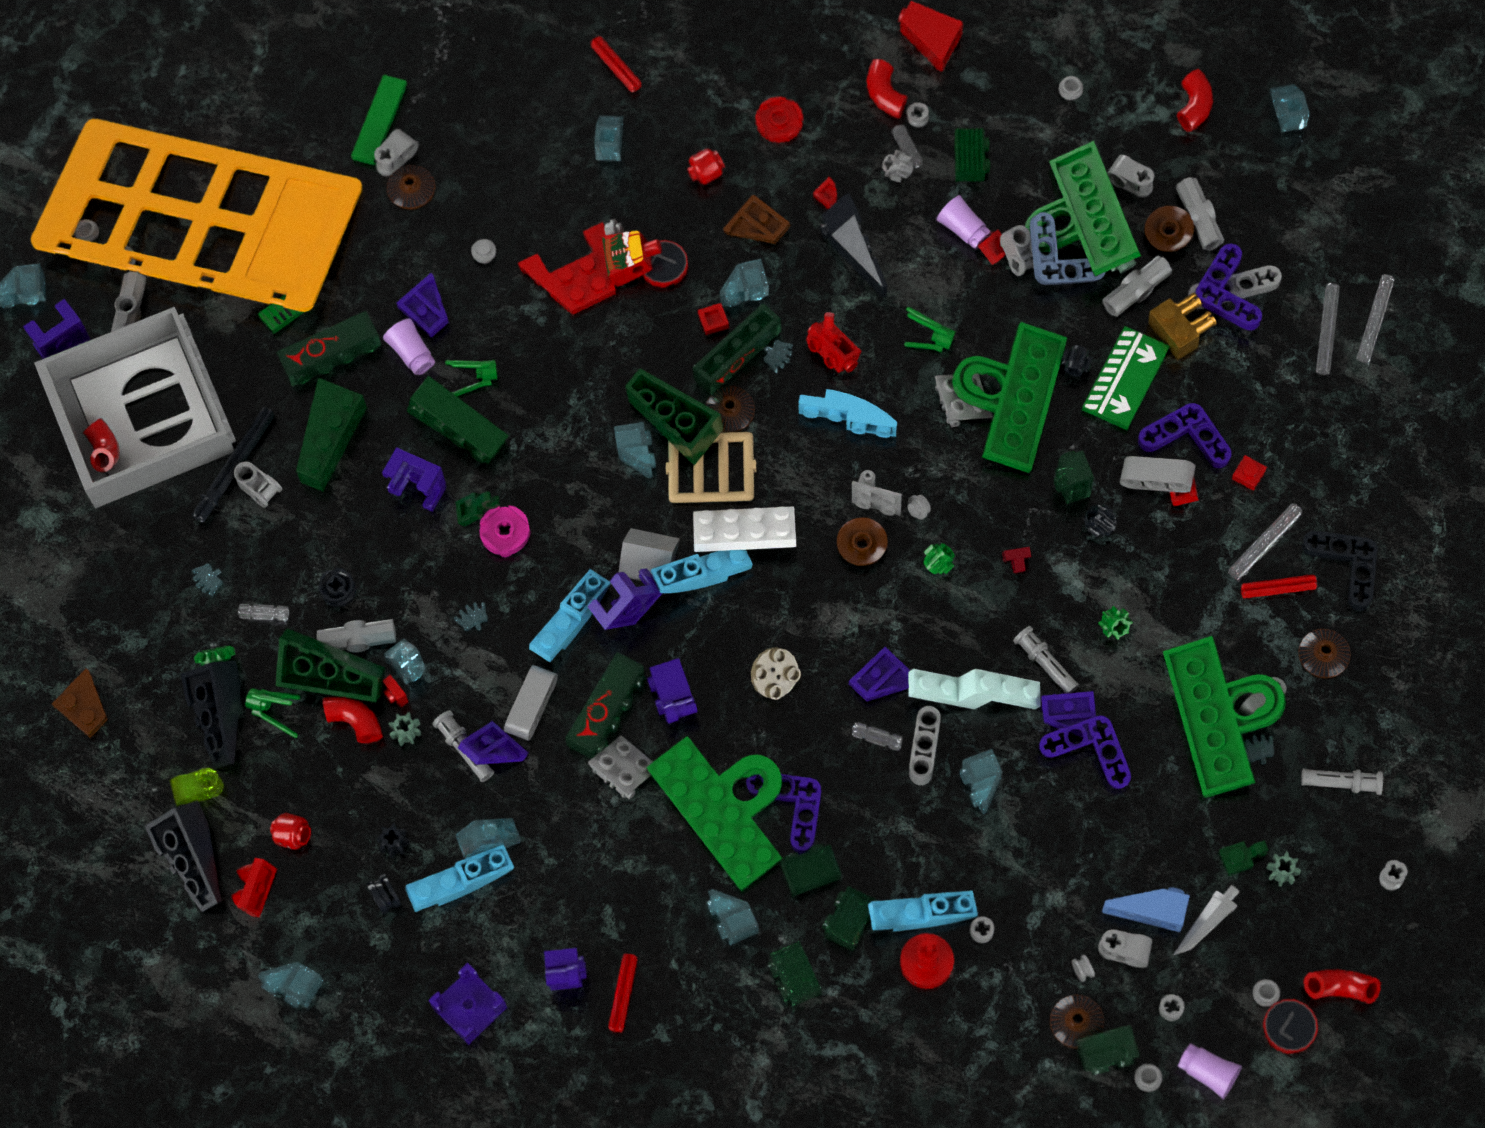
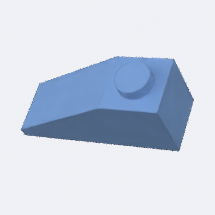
[1102,888,1190,932]

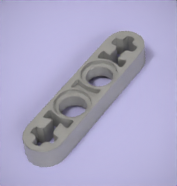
[1188,266,1282,309]

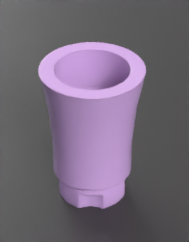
[937,195,992,249]
[383,319,435,375]
[1178,1044,1242,1099]

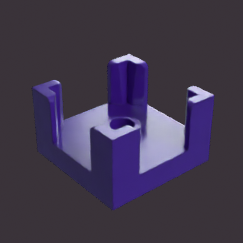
[23,299,91,359]
[382,447,447,512]
[587,568,663,630]
[429,963,507,1045]

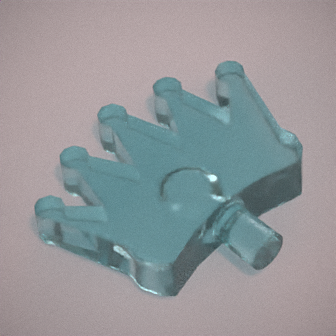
[764,340,793,372]
[192,563,223,596]
[454,602,488,631]
[1245,735,1274,764]

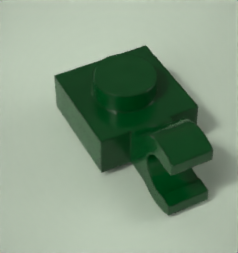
[455,491,500,527]
[1219,841,1269,876]

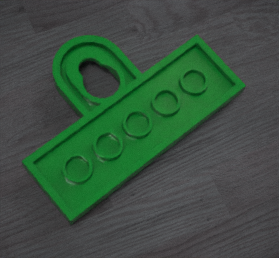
[1025,141,1141,276]
[952,322,1067,473]
[1163,636,1286,798]
[646,736,783,892]

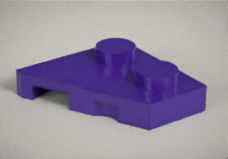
[396,273,449,338]
[849,647,910,702]
[1041,691,1099,742]
[458,721,528,765]

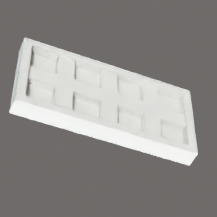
[693,506,796,552]

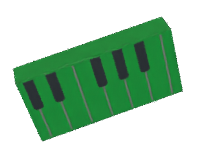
[258,295,304,334]

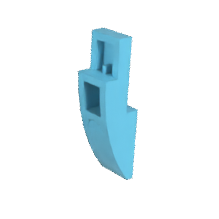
[799,389,897,438]
[651,549,753,593]
[529,569,611,662]
[405,844,514,912]
[868,891,978,931]

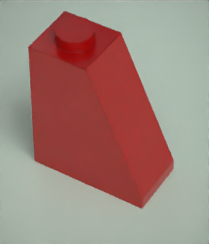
[898,1,963,72]

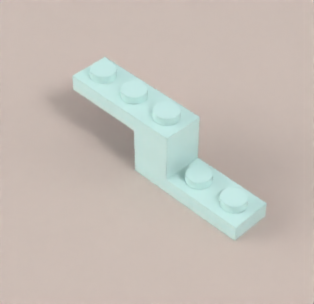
[909,669,1041,709]

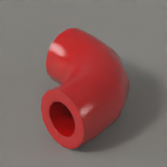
[866,59,907,118]
[1177,69,1213,132]
[82,418,120,473]
[323,696,382,743]
[1304,969,1380,1003]

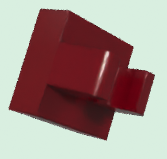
[1002,547,1031,573]

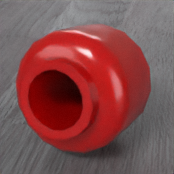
[687,148,725,185]
[270,813,311,850]

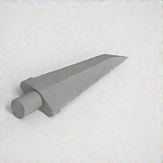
[1174,885,1239,955]

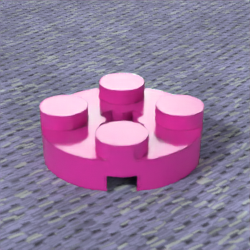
[479,506,531,557]

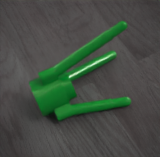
[904,307,956,352]
[445,360,497,397]
[245,688,301,738]

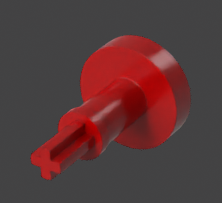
[900,934,954,989]

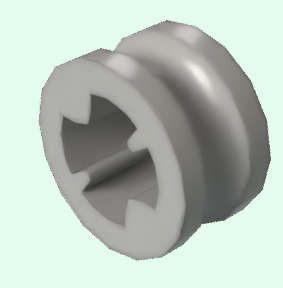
[907,103,929,127]
[970,917,994,943]
[1072,955,1095,982]
[1159,994,1184,1021]

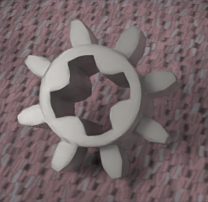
[883,150,913,182]

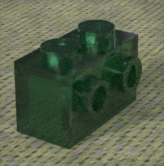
[1054,450,1094,504]

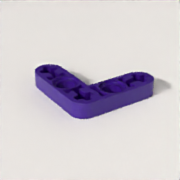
[1195,244,1262,330]
[1138,403,1231,468]
[1039,716,1131,789]
[746,774,821,854]

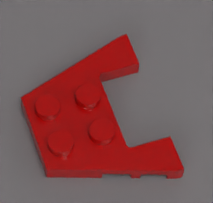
[518,222,616,315]

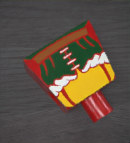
[602,231,662,287]

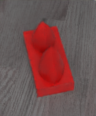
[231,858,277,918]

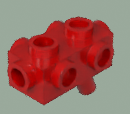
[806,312,862,373]

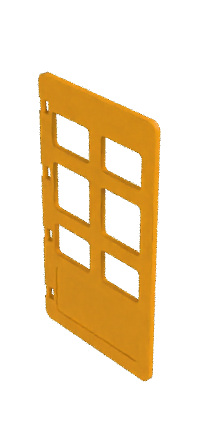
[31,119,362,312]

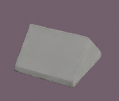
[618,528,680,581]

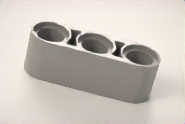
[1120,456,1196,493]
[504,665,558,741]
[909,706,941,785]

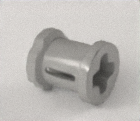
[1379,860,1408,890]

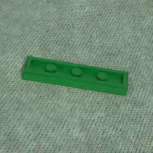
[351,75,407,165]

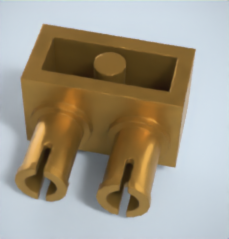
[1149,293,1217,360]

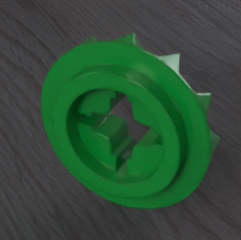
[194,646,235,666]

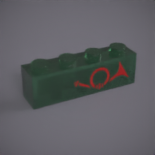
[693,303,781,395]
[276,311,381,386]
[565,652,646,759]

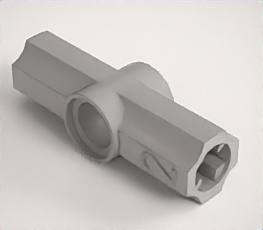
[1176,177,1224,250]
[1103,256,1172,317]
[111,271,146,332]
[317,619,396,652]

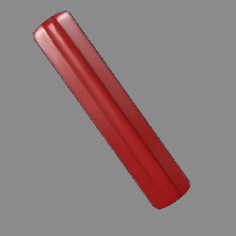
[591,36,641,92]
[1241,574,1317,598]
[609,954,637,1032]

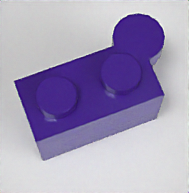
[647,658,698,724]
[544,948,587,991]

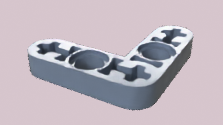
[1030,212,1106,285]

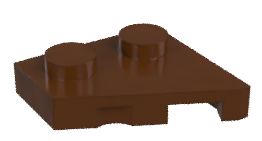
[723,195,791,244]
[52,668,108,738]

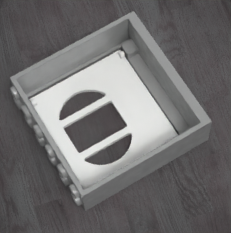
[34,307,236,508]

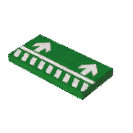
[1082,326,1170,430]

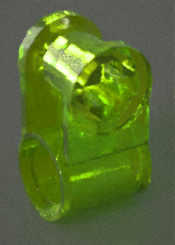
[170,768,224,806]

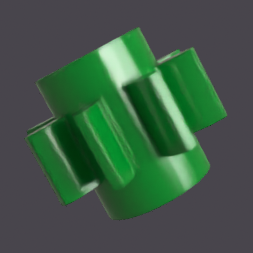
[923,543,955,574]
[1098,606,1133,640]

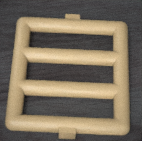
[666,432,756,503]

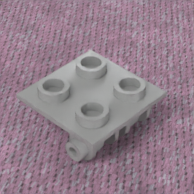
[935,374,993,427]
[852,470,902,516]
[588,736,653,799]

